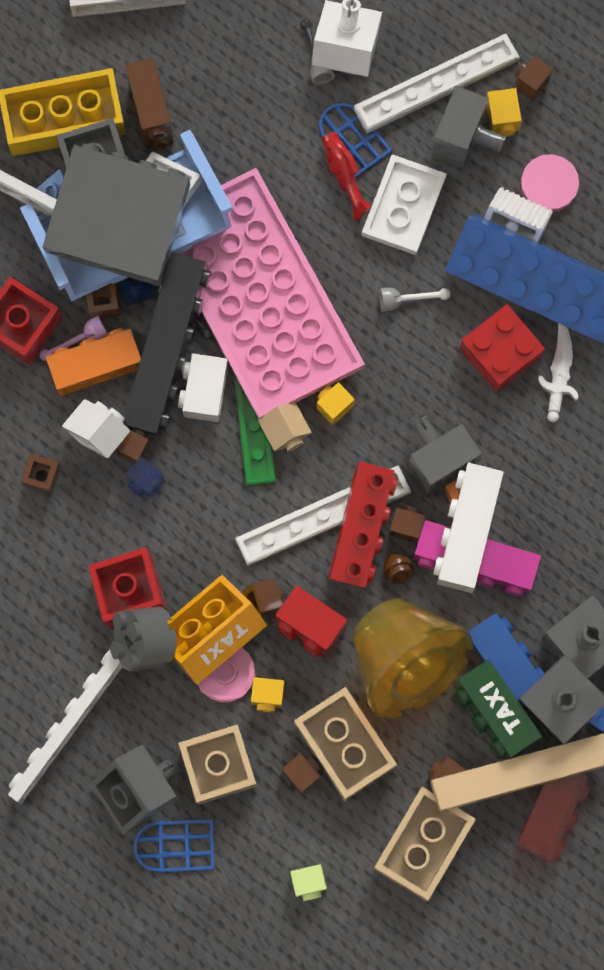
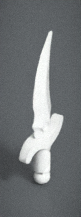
[538,323,578,422]

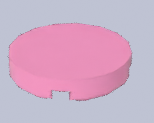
[521,154,579,212]
[198,647,255,703]

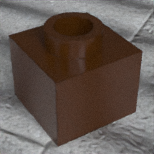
[515,56,553,101]
[86,283,120,319]
[113,427,150,466]
[21,454,61,495]
[389,506,425,543]
[242,578,283,617]
[282,753,321,794]
[427,756,467,785]

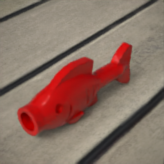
[321,132,371,221]

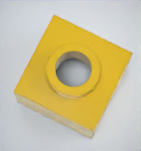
[317,382,355,425]
[251,677,284,712]

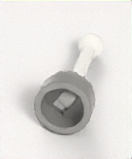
[379,287,450,312]

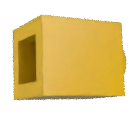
[486,88,522,136]

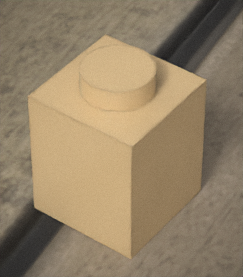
[258,402,312,452]

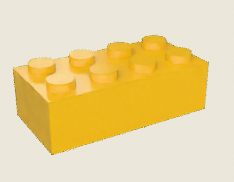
[0,68,126,157]

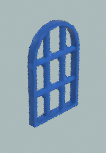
[319,103,392,178]
[133,819,215,873]

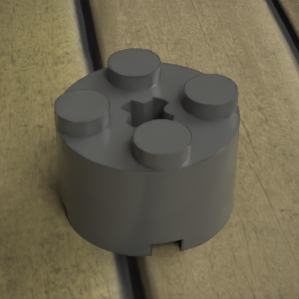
[110,607,176,672]

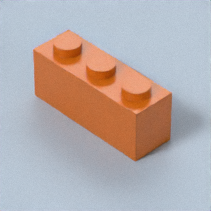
[46,328,141,397]

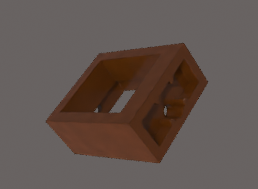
[125,58,174,150]

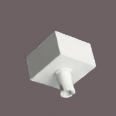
[311,0,382,77]

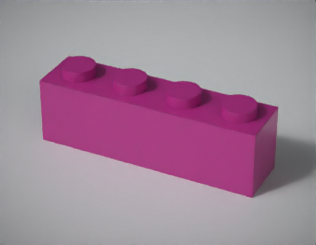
[413,520,541,597]

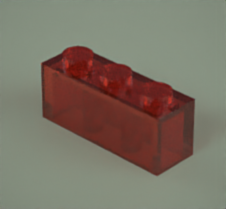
[515,773,590,863]

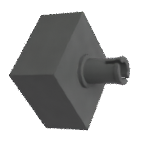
[431,86,506,169]
[56,118,125,168]
[408,415,482,497]
[542,595,604,679]
[519,655,604,744]
[90,744,176,835]

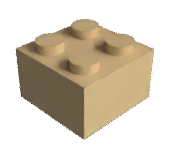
[179,724,257,805]

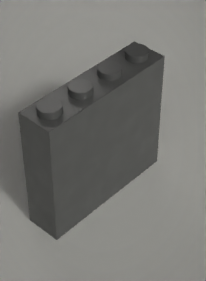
[42,144,190,286]

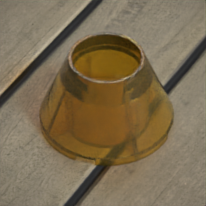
[353,598,473,718]

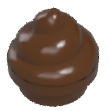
[383,553,413,584]

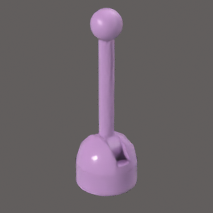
[40,316,108,361]

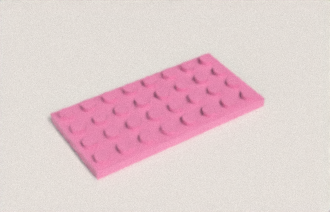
[180,168,365,419]

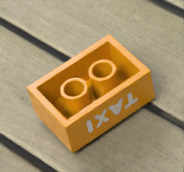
[167,575,267,685]

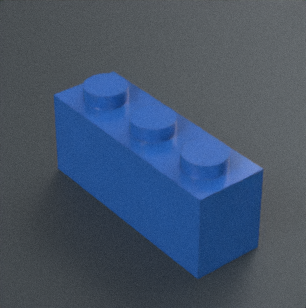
[464,613,544,708]

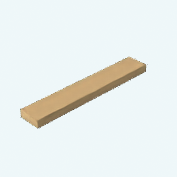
[430,734,604,812]

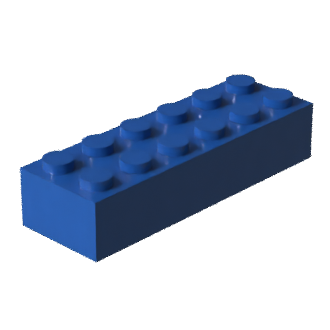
[445,213,604,344]

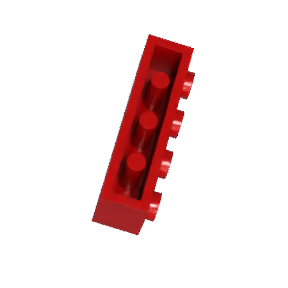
[327,461,398,588]

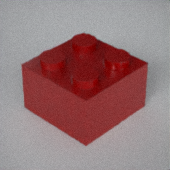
[0,277,63,365]
[459,304,545,393]
[88,547,169,630]
[275,585,347,658]

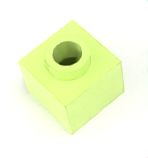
[290,864,326,901]

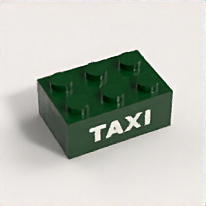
[453,659,542,760]

